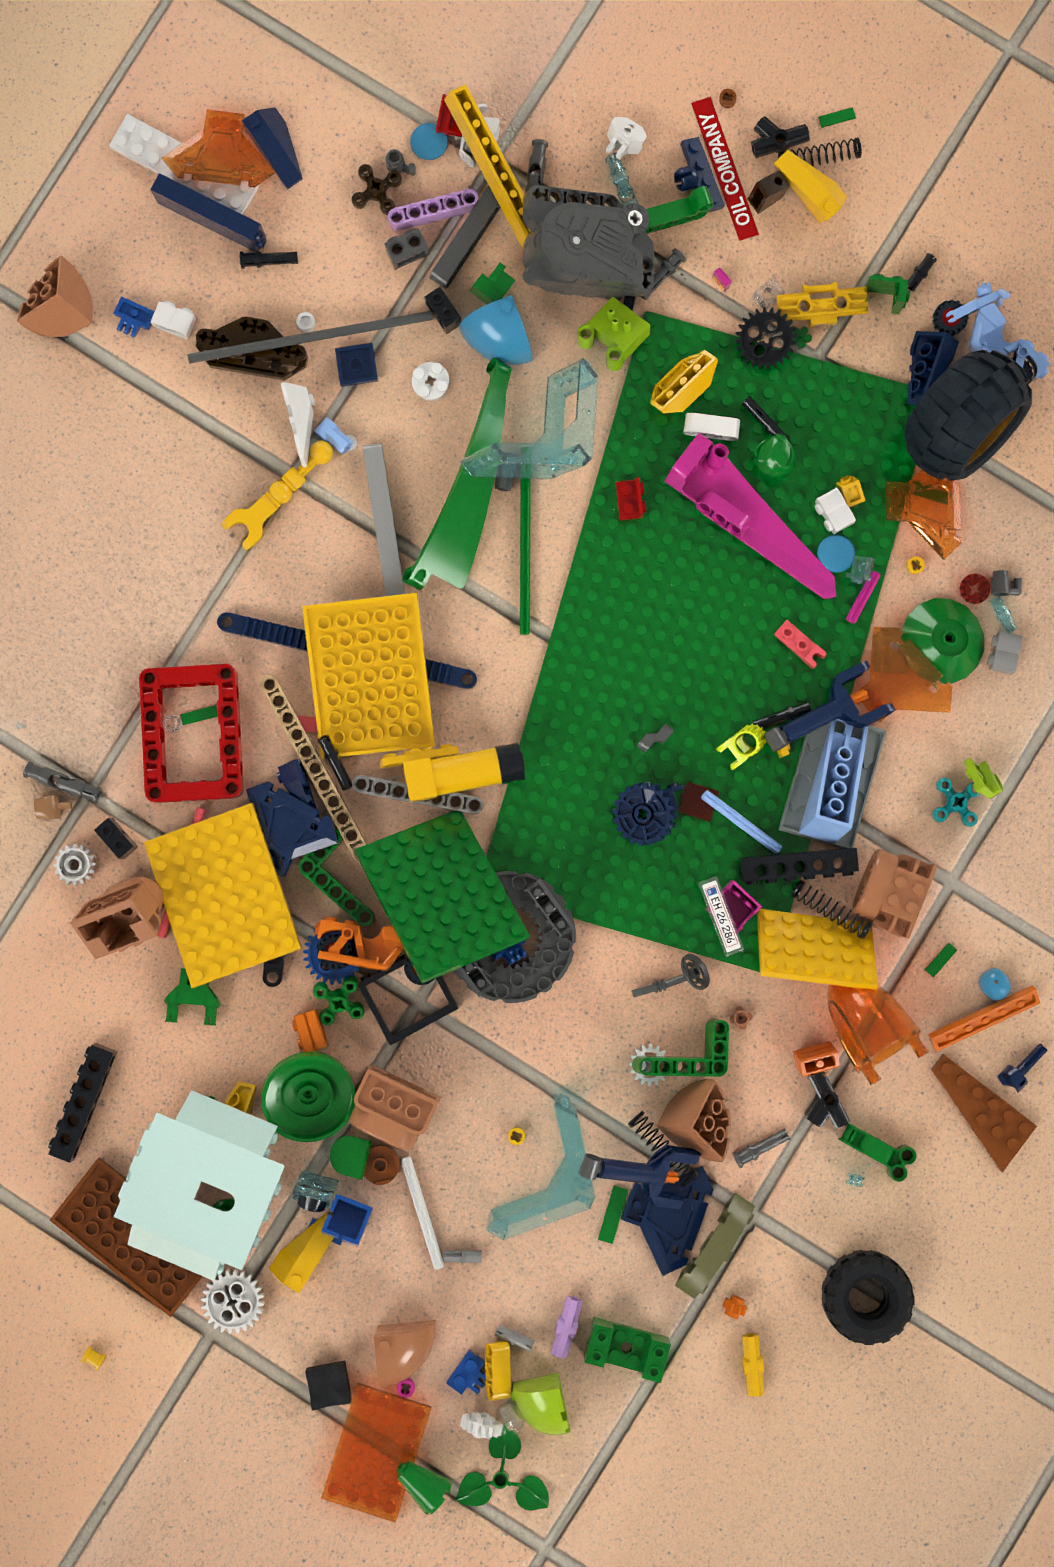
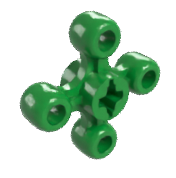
[313,975,364,1026]

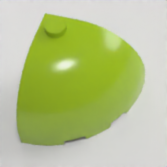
[511,1373,571,1435]

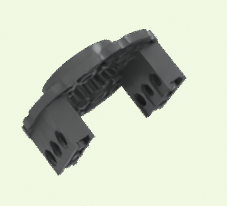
[454,871,576,1003]

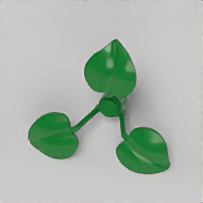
[456,1423,549,1511]

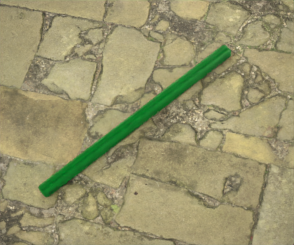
[520,447,531,635]

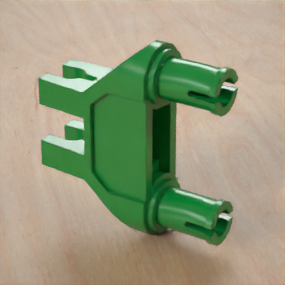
[164,968,221,1026]

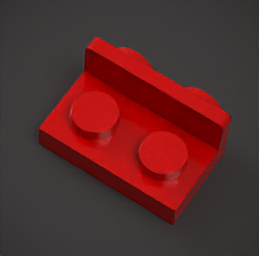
[615,477,646,521]

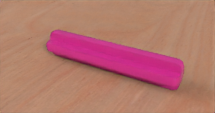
[846,571,880,624]

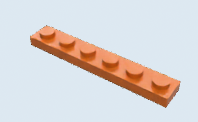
[928,985,1040,1052]

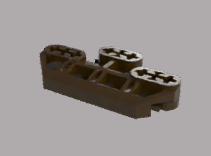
[196,317,308,381]

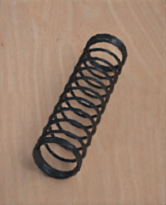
[778,137,862,166]
[791,880,873,939]
[628,1111,698,1188]

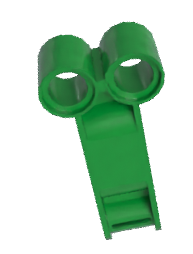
[838,1123,917,1182]

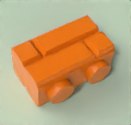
[292,1009,328,1052]
[793,1041,840,1077]

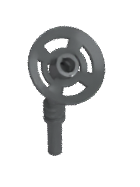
[631,954,710,997]

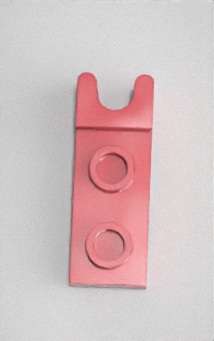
[774,620,827,669]

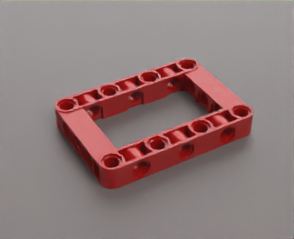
[139,664,244,803]

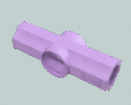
[550,1296,583,1359]

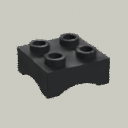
[305,1360,352,1411]

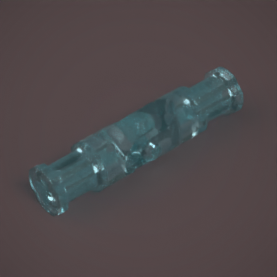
[605,153,639,206]

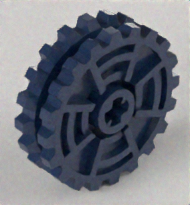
[612,782,678,846]

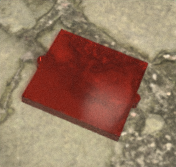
[678,782,720,822]

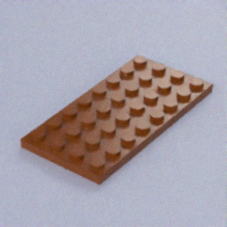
[50,1157,203,1317]

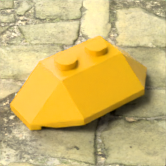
[650,350,718,413]

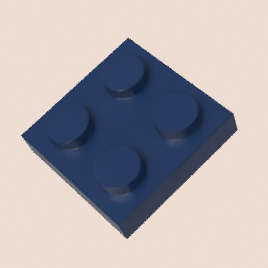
[335,343,378,387]

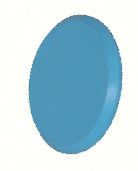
[410,123,448,160]
[817,535,855,572]

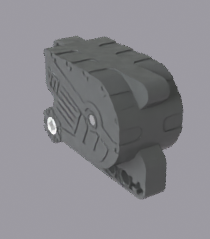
[522,185,654,300]

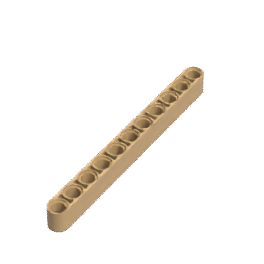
[260,676,367,861]

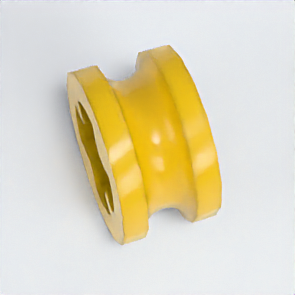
[906,557,925,574]
[508,1127,526,1145]

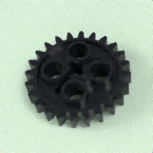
[735,307,798,370]

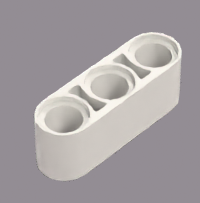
[683,413,740,441]

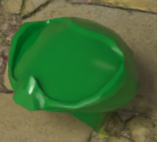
[753,433,795,479]

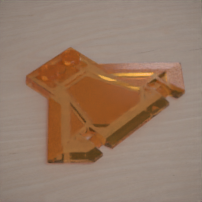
[162,109,275,188]
[886,470,962,560]
[858,627,952,723]

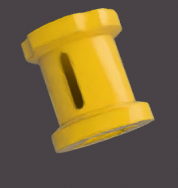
[81,1346,107,1371]

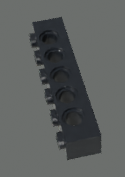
[739,847,859,885]
[48,1043,118,1163]

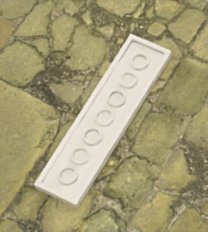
[109,114,259,215]

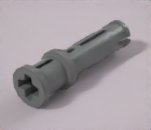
[641,248,686,300]
[732,1128,790,1168]

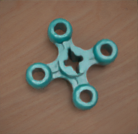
[932,778,981,827]

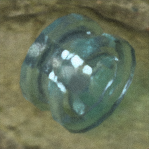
[846,1173,865,1187]

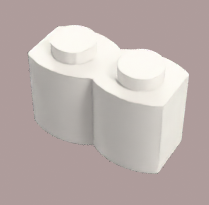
[151,301,196,340]
[814,488,856,534]

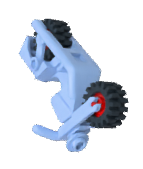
[932,282,1050,385]

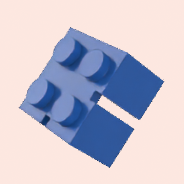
[322,1193,373,1247]

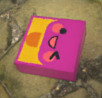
[712,268,731,292]

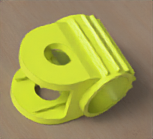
[716,723,766,770]

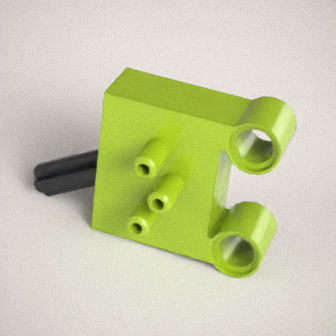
[577,295,650,371]

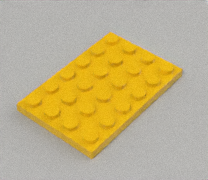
[757,909,878,990]

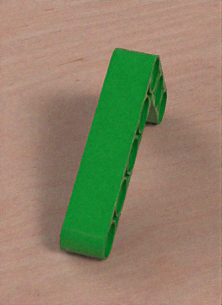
[298,829,375,926]
[632,1018,729,1077]

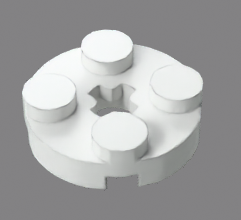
[412,362,450,401]

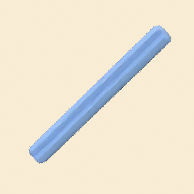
[701,790,782,854]

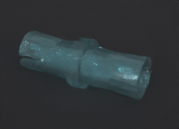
[989,595,1019,633]

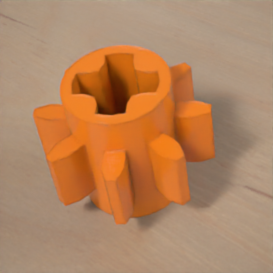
[722,1294,747,1319]

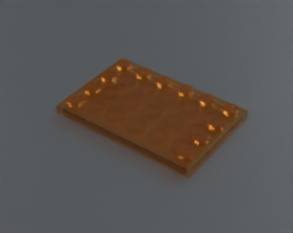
[321,1383,432,1523]

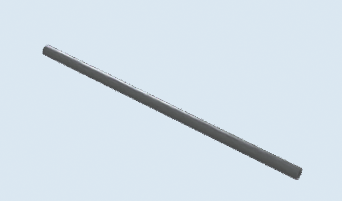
[187,311,433,364]

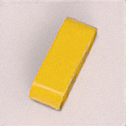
[485,1341,511,1401]

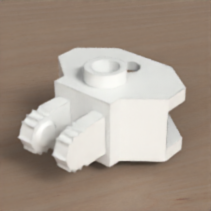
[606,117,647,160]

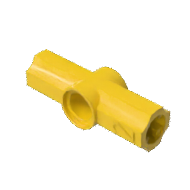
[742,1333,765,1397]

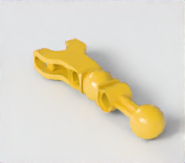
[221,440,334,551]

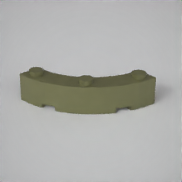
[675,1193,755,1299]

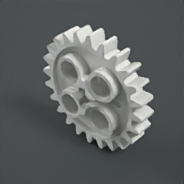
[201,1268,265,1334]

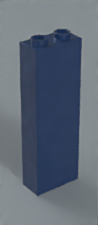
[150,173,267,252]

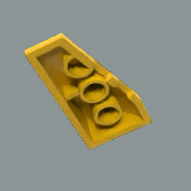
[269,1212,333,1294]

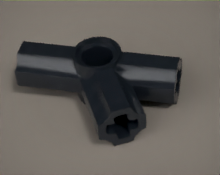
[751,116,810,158]
[806,1071,850,1128]

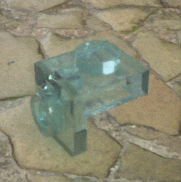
[845,556,874,584]

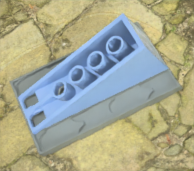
[778,708,886,849]

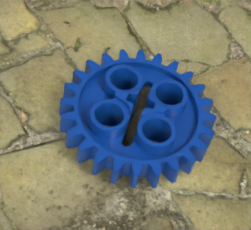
[303,930,361,985]

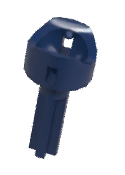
[998,1044,1048,1093]

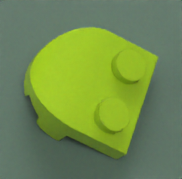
[964,758,1004,799]

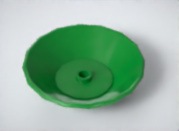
[901,598,984,684]

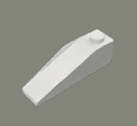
[281,382,315,467]

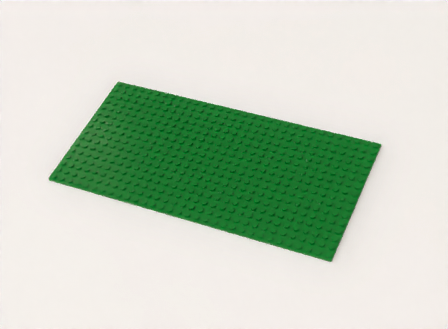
[487,311,916,972]

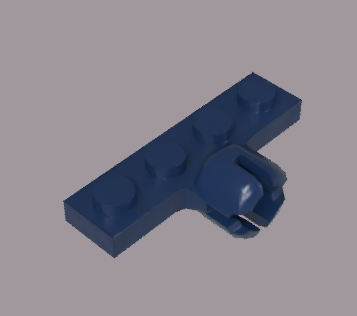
[674,137,725,212]

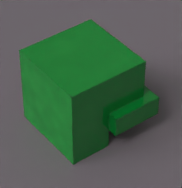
[470,262,515,305]

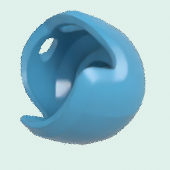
[978,968,1011,1001]

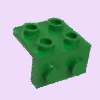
[865,274,910,314]

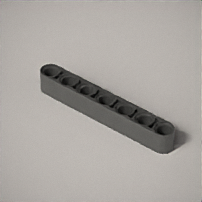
[430,185,501,289]

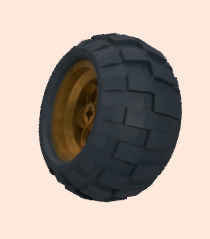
[904,350,1032,481]

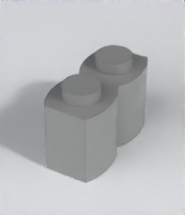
[987,631,1022,675]

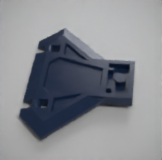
[246,781,338,877]
[621,1166,714,1276]

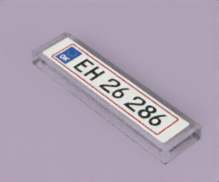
[698,876,744,957]

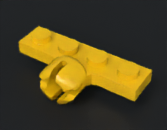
[379,744,459,769]

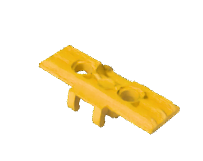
[776,282,869,328]

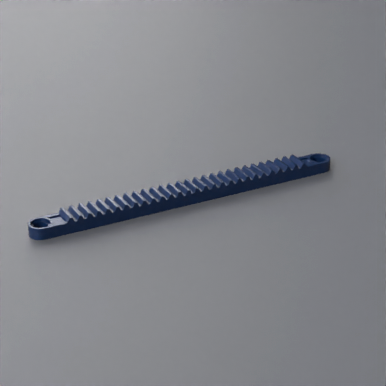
[217,612,477,690]

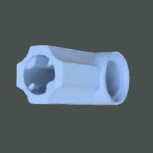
[314,417,353,454]

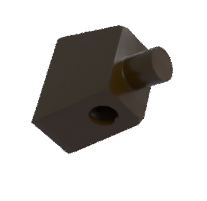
[748,171,790,214]

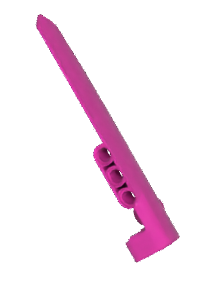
[664,433,836,599]

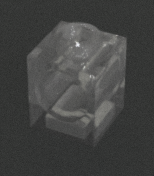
[753,277,785,309]

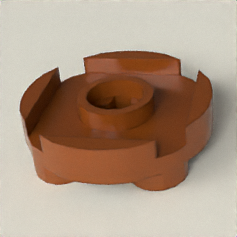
[364,1145,400,1185]

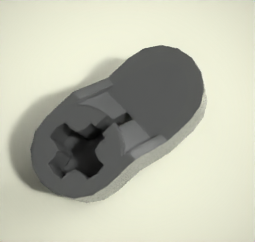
[637,724,674,753]

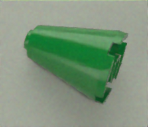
[396,1461,452,1515]

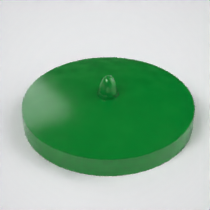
[261,1052,356,1142]

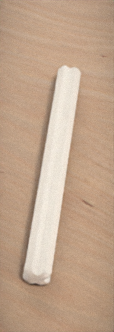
[401,1156,444,1270]

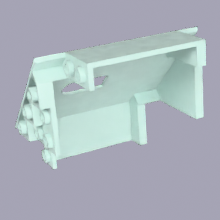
[114,1090,285,1281]

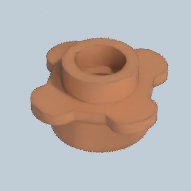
[729,1006,752,1029]

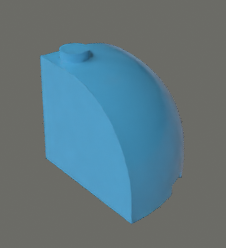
[459,295,533,365]

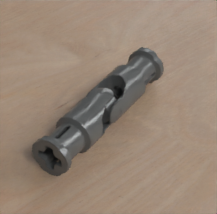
[524,139,548,195]
[23,761,102,803]

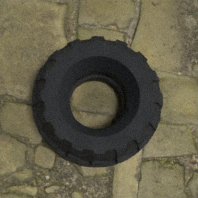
[821,1250,915,1345]

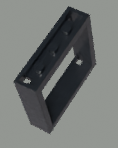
[358,955,459,1046]

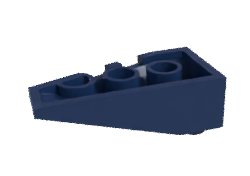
[242,107,303,190]
[908,331,959,405]
[277,759,320,829]

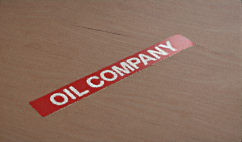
[691,97,759,241]

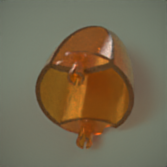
[827,984,929,1085]

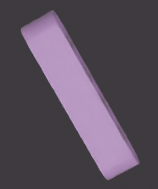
[388,189,478,231]

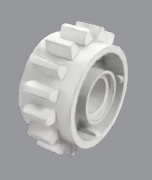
[53,844,97,886]

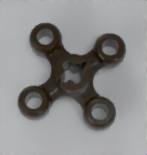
[351,164,402,215]

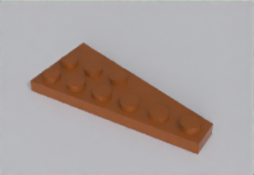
[931,1054,1037,1173]

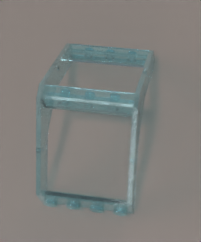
[460,358,598,479]
[486,1093,595,1240]

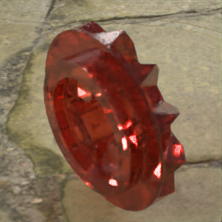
[959,574,990,604]

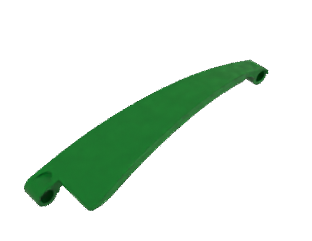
[402,358,512,590]

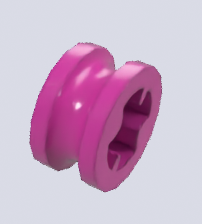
[397,1378,415,1398]

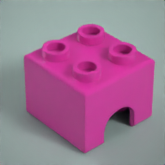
[704,880,762,935]

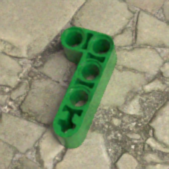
[645,186,714,234]

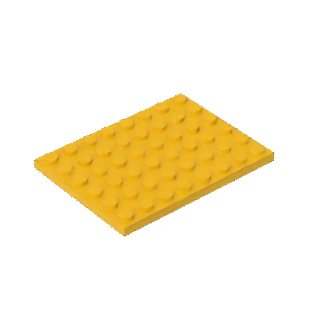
[302,593,435,759]
[144,803,302,988]

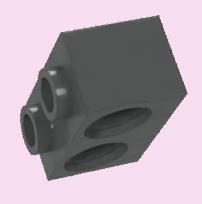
[384,228,429,270]

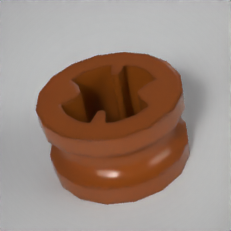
[719,89,736,108]

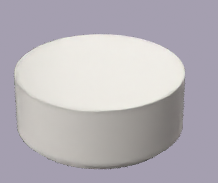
[296,312,316,333]

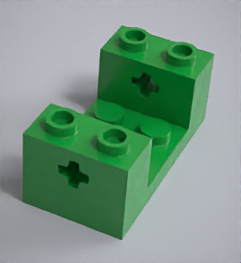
[584,1317,671,1383]

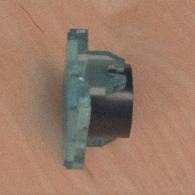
[293,1171,339,1212]

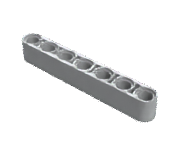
[352,775,483,814]

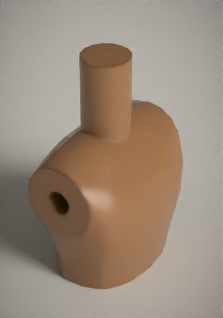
[34,795,72,820]

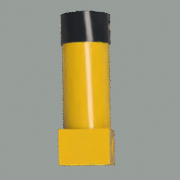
[403,742,525,803]

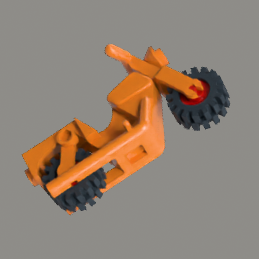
[314,916,435,985]

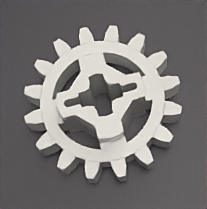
[629,1043,666,1086]
[460,1412,503,1439]

